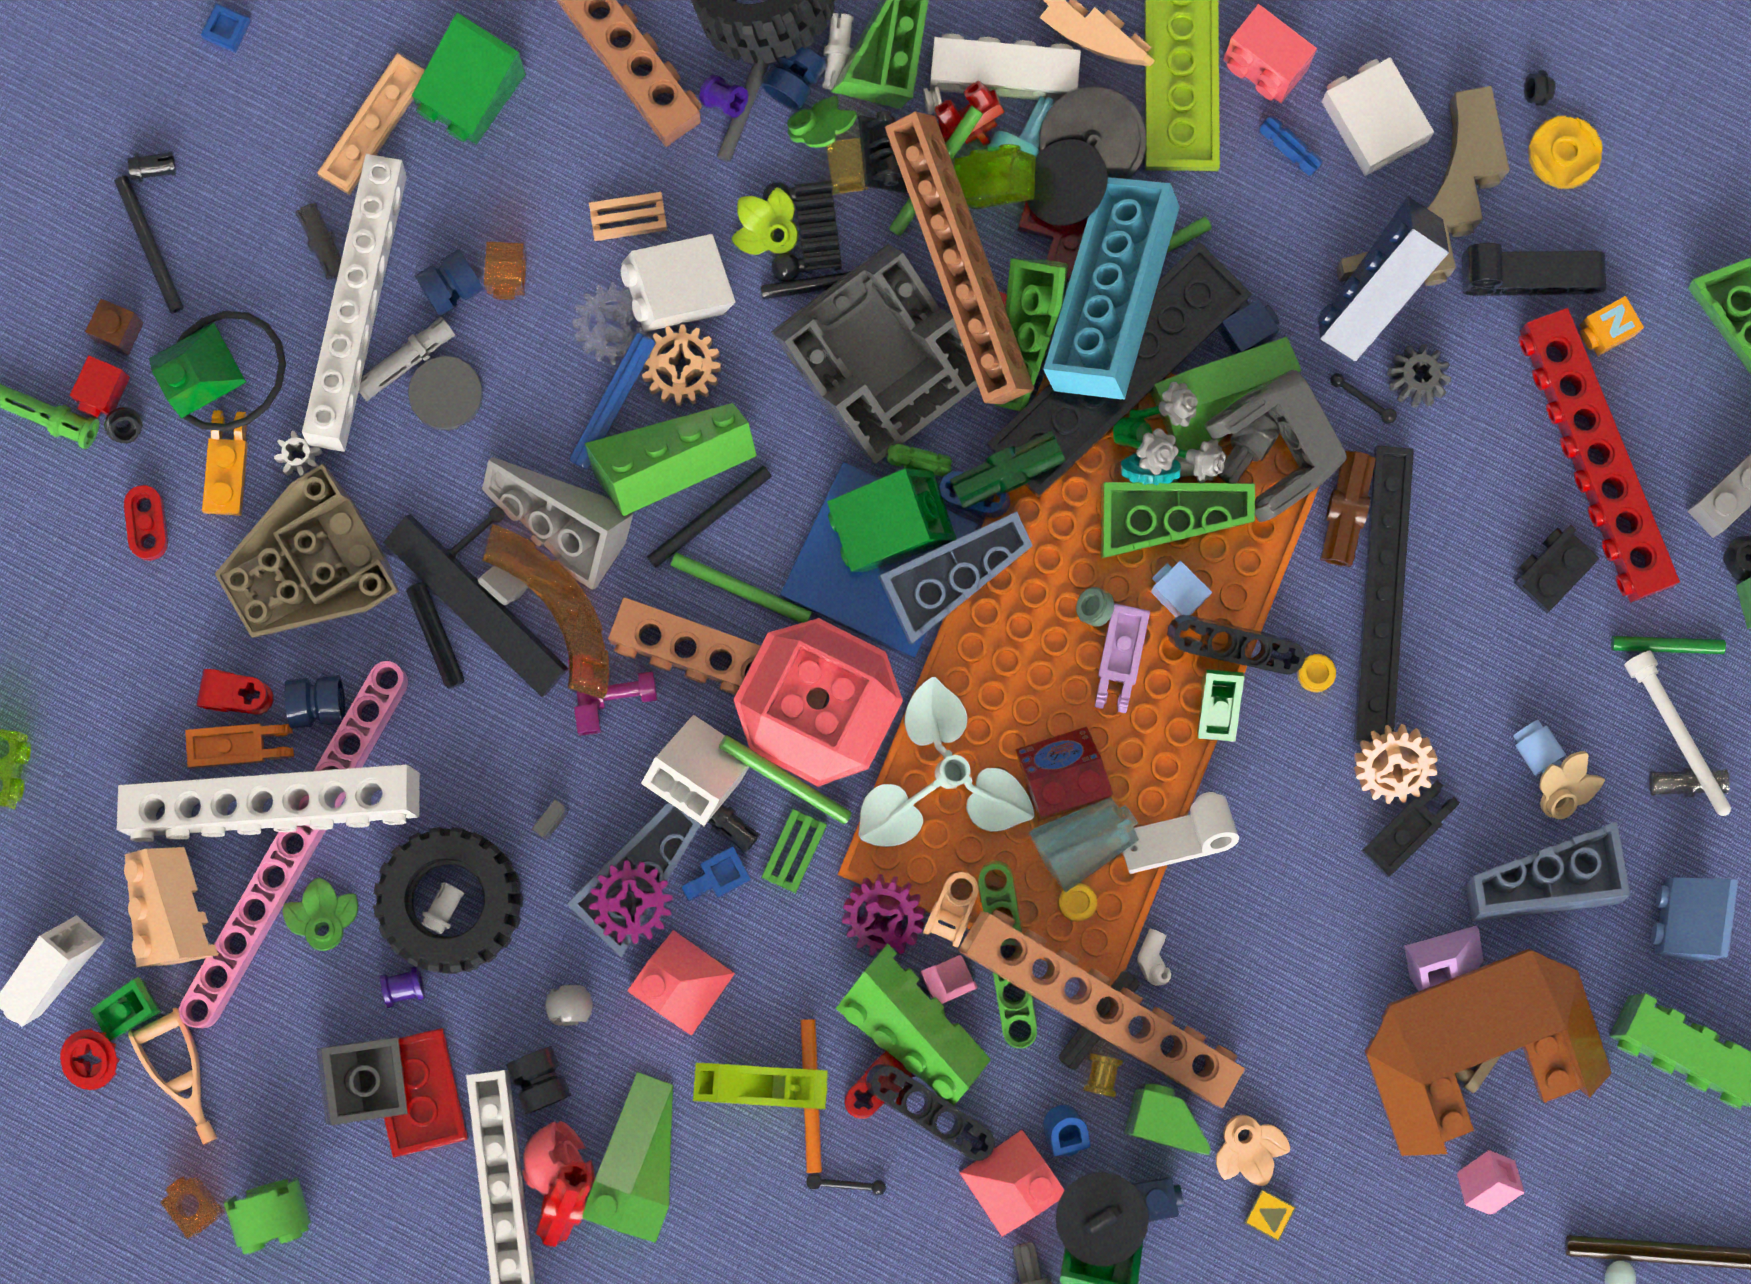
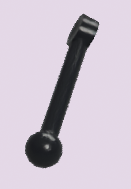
[1330,373,1397,424]
[447,507,504,558]
[806,1174,886,1195]

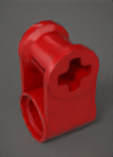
[197,669,274,715]
[844,1051,915,1119]

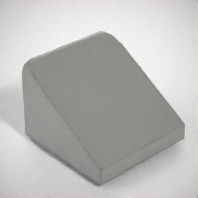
[478,556,533,605]

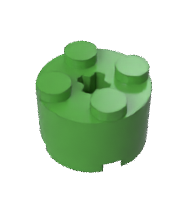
[223,1177,312,1254]

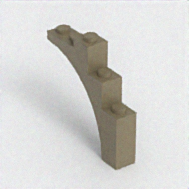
[1336,86,1510,286]

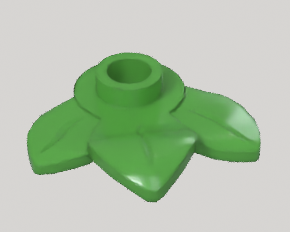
[787,95,857,148]
[283,878,358,951]

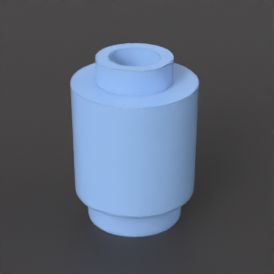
[1513,720,1567,776]

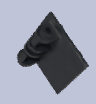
[858,111,909,194]

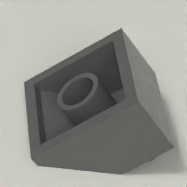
[316,1037,408,1125]

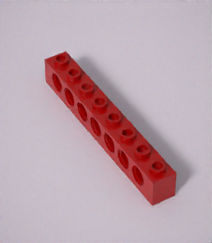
[1518,308,1680,603]

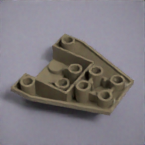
[215,464,399,638]

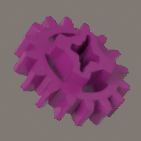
[589,860,673,944]
[842,874,926,956]

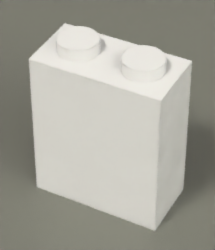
[1322,57,1434,176]
[621,234,735,332]
[641,715,749,826]

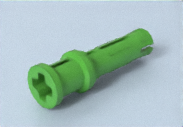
[0,383,100,449]

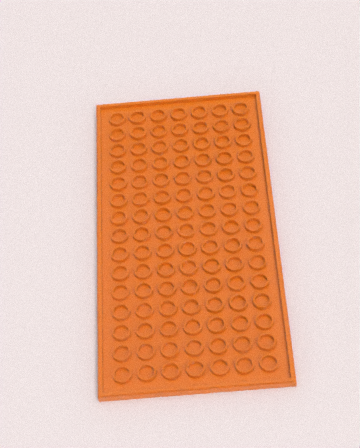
[838,373,1319,986]

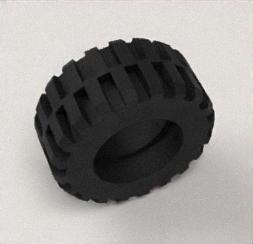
[691,0,835,64]
[373,827,523,974]

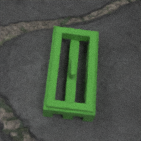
[761,809,827,894]

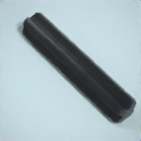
[406,582,464,689]
[1058,970,1140,1070]

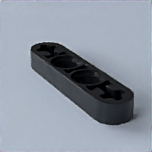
[1167,615,1305,675]
[866,1064,995,1160]

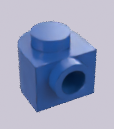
[1043,1105,1091,1157]

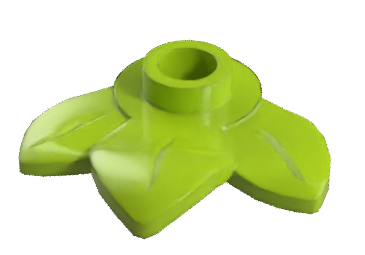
[731,187,799,255]

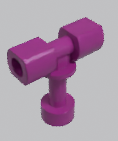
[568,656,657,736]

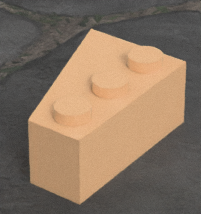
[124,847,218,968]

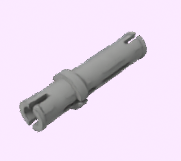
[359,316,455,401]

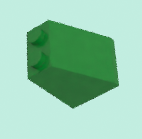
[412,12,526,145]
[827,468,957,572]

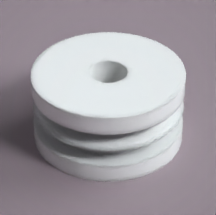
[923,86,942,116]

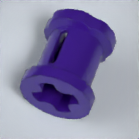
[699,75,749,118]
[379,966,425,1008]

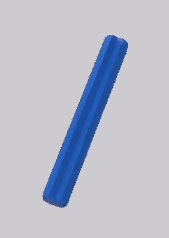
[570,333,655,469]

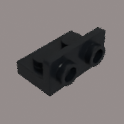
[1514,525,1600,613]

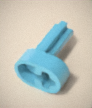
[987,96,1054,173]

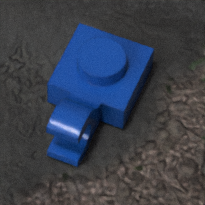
[682,847,751,902]

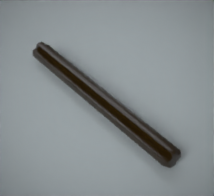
[1565,1235,1751,1270]

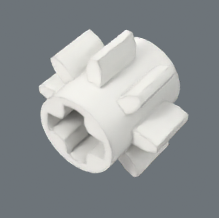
[274,431,323,477]

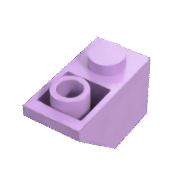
[1405,926,1483,991]

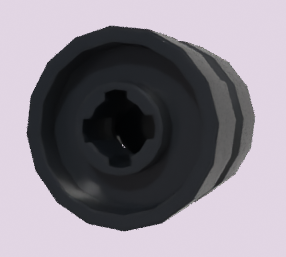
[506,1046,572,1115]

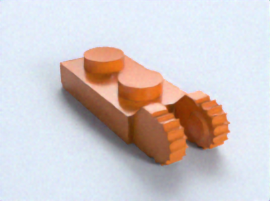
[185,723,294,769]

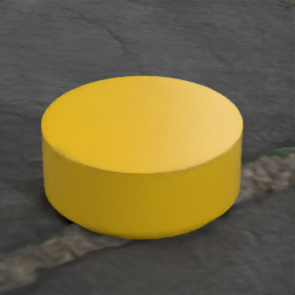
[1297,654,1336,693]
[1058,883,1097,922]

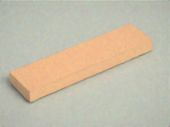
[317,53,425,195]

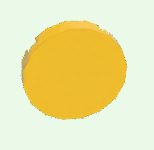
[1528,116,1603,189]

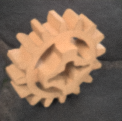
[642,324,721,406]
[1354,724,1438,804]

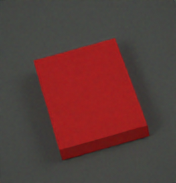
[384,1028,469,1158]

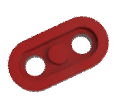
[124,485,168,561]

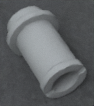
[421,882,464,934]

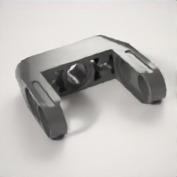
[1205,370,1346,522]

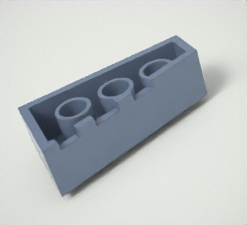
[878,512,1033,644]
[567,801,701,958]
[1466,821,1630,922]

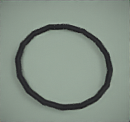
[176,311,286,431]

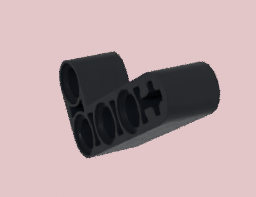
[1461,243,1606,296]

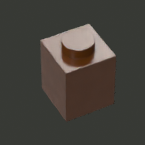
[85,298,144,356]

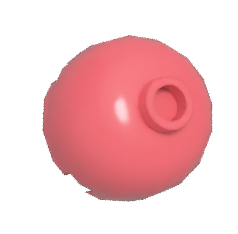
[522,1121,595,1195]

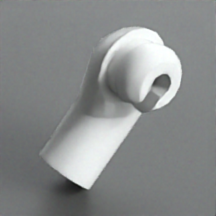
[1137,928,1171,986]

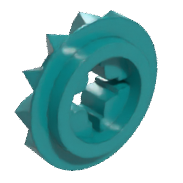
[1121,453,1181,485]

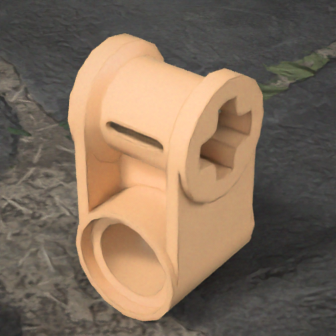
[923,872,979,948]

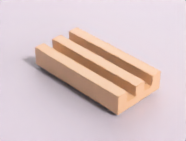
[589,192,667,241]

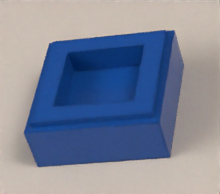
[201,3,251,53]

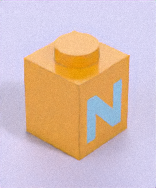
[1580,296,1644,356]

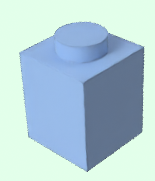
[1151,561,1212,617]

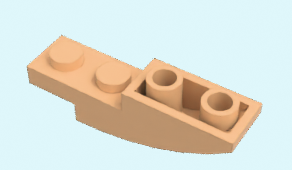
[1040,0,1155,66]

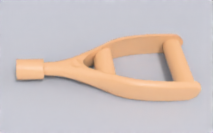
[128,1008,217,1145]

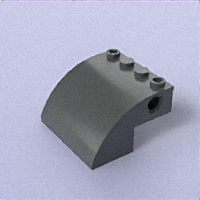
[771,244,978,464]

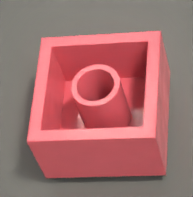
[1223,4,1317,104]

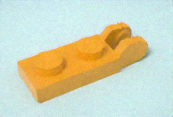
[202,410,248,516]

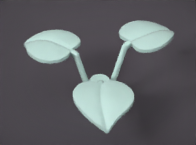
[858,677,1034,847]

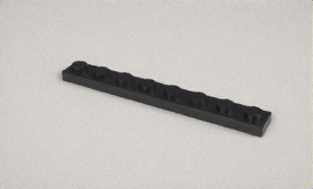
[1354,445,1414,743]

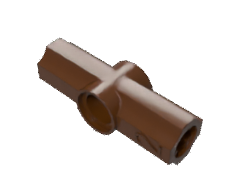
[1320,451,1376,567]

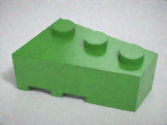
[831,0,928,109]

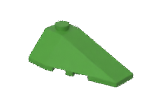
[995,258,1068,411]
[1151,337,1302,451]
[582,1072,673,1243]

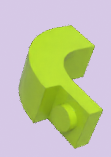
[693,1063,828,1109]

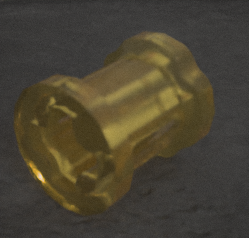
[1083,1053,1124,1098]

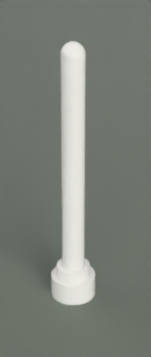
[1624,650,1731,816]

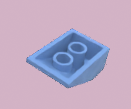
[1651,877,1738,962]

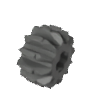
[1387,344,1451,408]

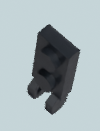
[1361,780,1460,878]

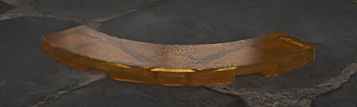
[482,524,609,699]

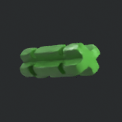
[887,444,952,476]

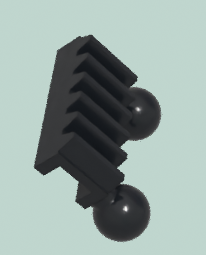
[763,180,842,282]

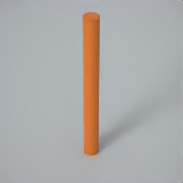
[800,1019,822,1173]

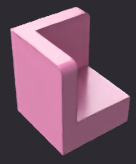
[920,955,978,1004]
[1457,1150,1524,1214]

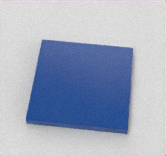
[780,462,978,659]

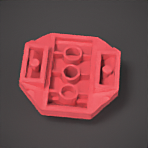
[734,618,903,787]

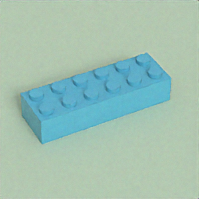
[1043,177,1180,400]

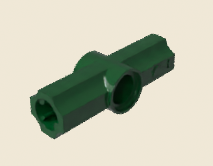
[950,431,1066,509]

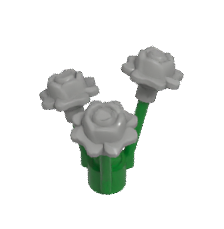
[1113,382,1226,483]

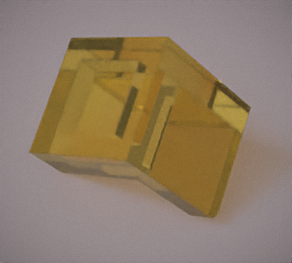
[826,138,869,195]

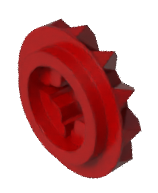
[60,1028,121,1090]

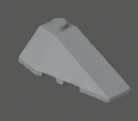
[482,457,633,590]

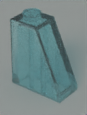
[1028,797,1139,893]

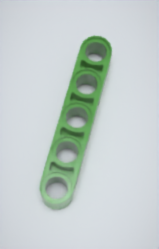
[979,860,1037,1049]

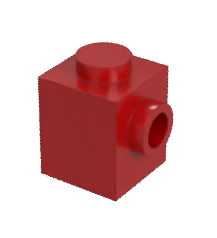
[69,355,130,418]

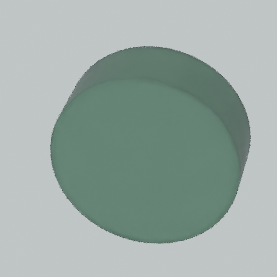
[1076,587,1114,627]

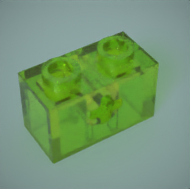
[954,144,1036,209]

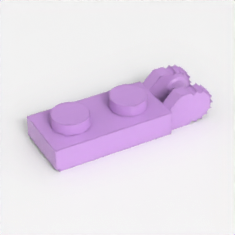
[1094,603,1150,713]

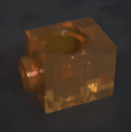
[484,242,527,300]
[160,1176,225,1239]

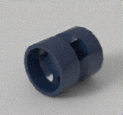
[761,47,827,110]
[415,249,484,317]
[284,675,345,728]

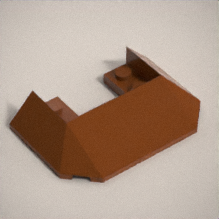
[1365,948,1612,1156]

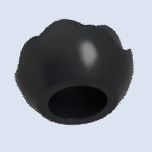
[1723,536,1751,581]

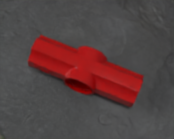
[535,1161,593,1247]

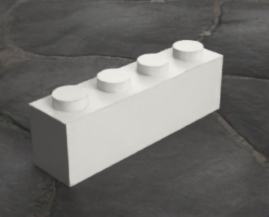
[930,34,1081,102]

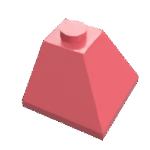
[627,930,735,1036]
[959,1130,1065,1236]

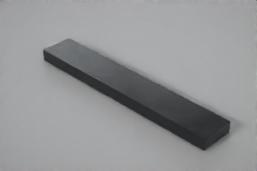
[383,514,569,697]

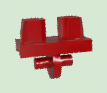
[935,81,1005,146]

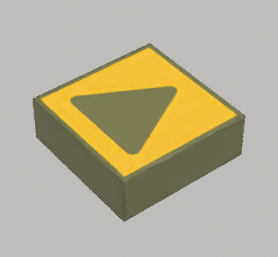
[1243,1189,1296,1242]

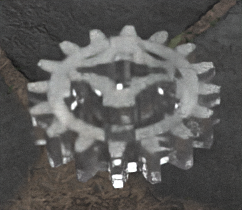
[572,282,651,365]

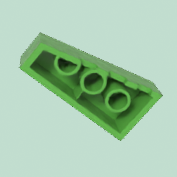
[1688,258,1751,374]
[585,403,757,516]
[1101,482,1255,559]
[836,944,991,1106]
[1609,993,1751,1109]

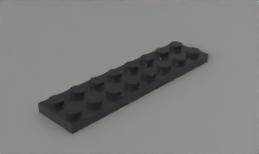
[987,242,1252,498]

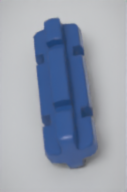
[1259,115,1323,176]

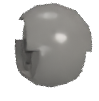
[545,985,593,1026]

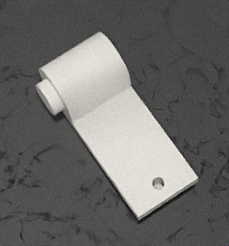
[1117,792,1239,874]

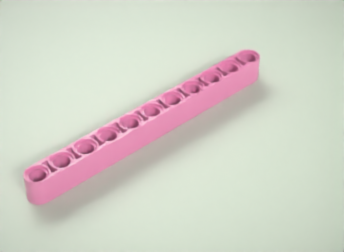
[179,661,408,1028]

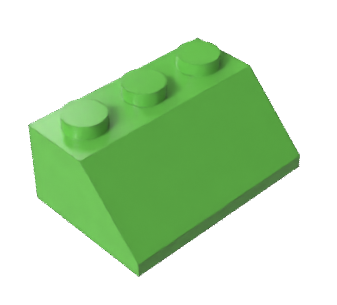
[1124,1083,1211,1155]

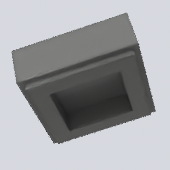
[532,799,568,840]

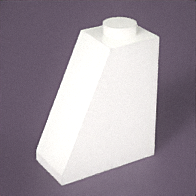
[0,915,105,1027]

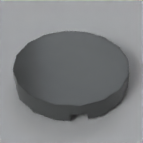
[408,356,483,431]

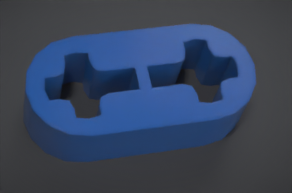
[940,471,1010,518]

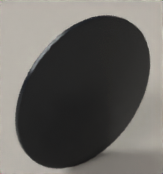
[1024,139,1108,226]
[1056,1172,1149,1266]

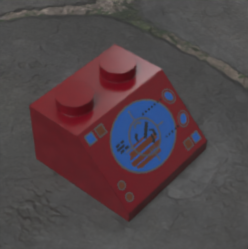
[1015,727,1113,821]

